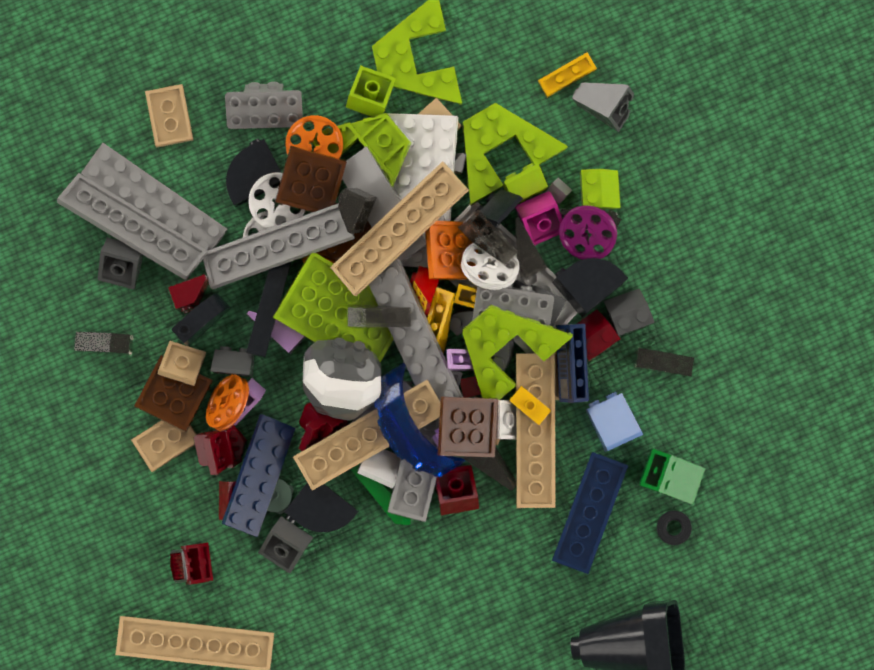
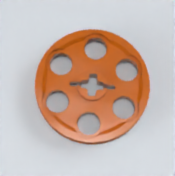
[286,115,343,159]
[206,374,249,431]

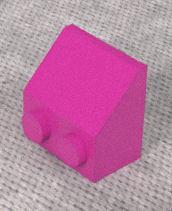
[515,191,566,246]

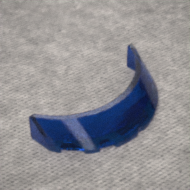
[374,363,466,477]

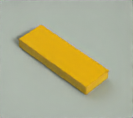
[538,52,597,98]

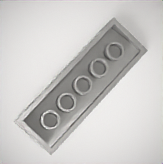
[342,146,426,263]

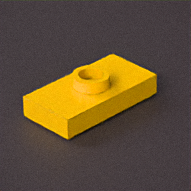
[509,386,551,425]

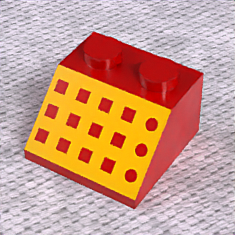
[410,266,440,318]

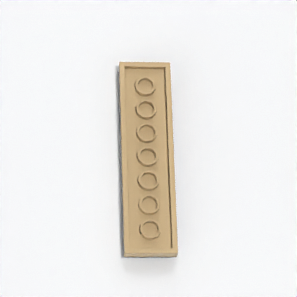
[330,161,469,296]
[516,353,555,508]
[293,379,440,491]
[115,616,274,670]

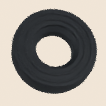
[657,510,692,545]

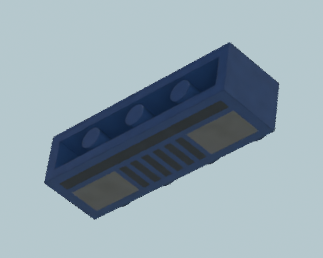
[556,324,589,403]

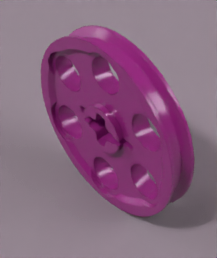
[559,205,617,260]

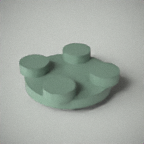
[267,479,294,514]

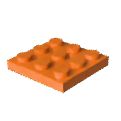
[425,221,480,280]

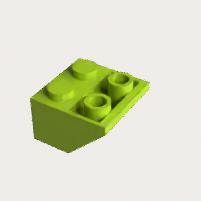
[503,163,548,204]

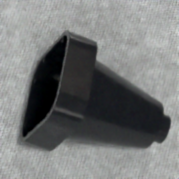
[571,600,685,670]

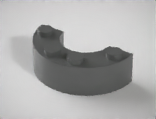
[449,307,514,371]

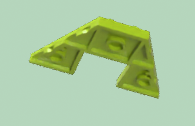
[372,0,462,105]
[463,103,568,206]
[312,113,412,187]
[462,305,573,400]

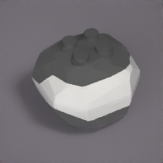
[303,338,381,420]

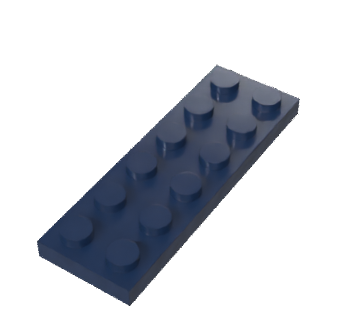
[221,414,296,537]
[552,452,628,574]

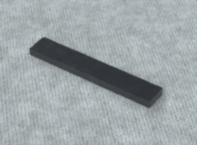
[246,261,292,358]

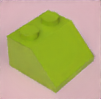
[346,65,396,117]
[580,169,620,210]

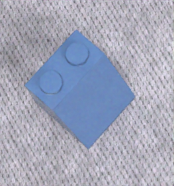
[586,392,643,452]

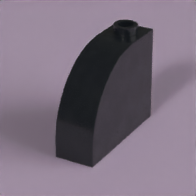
[226,138,282,208]
[552,258,628,317]
[171,293,231,347]
[284,483,359,532]

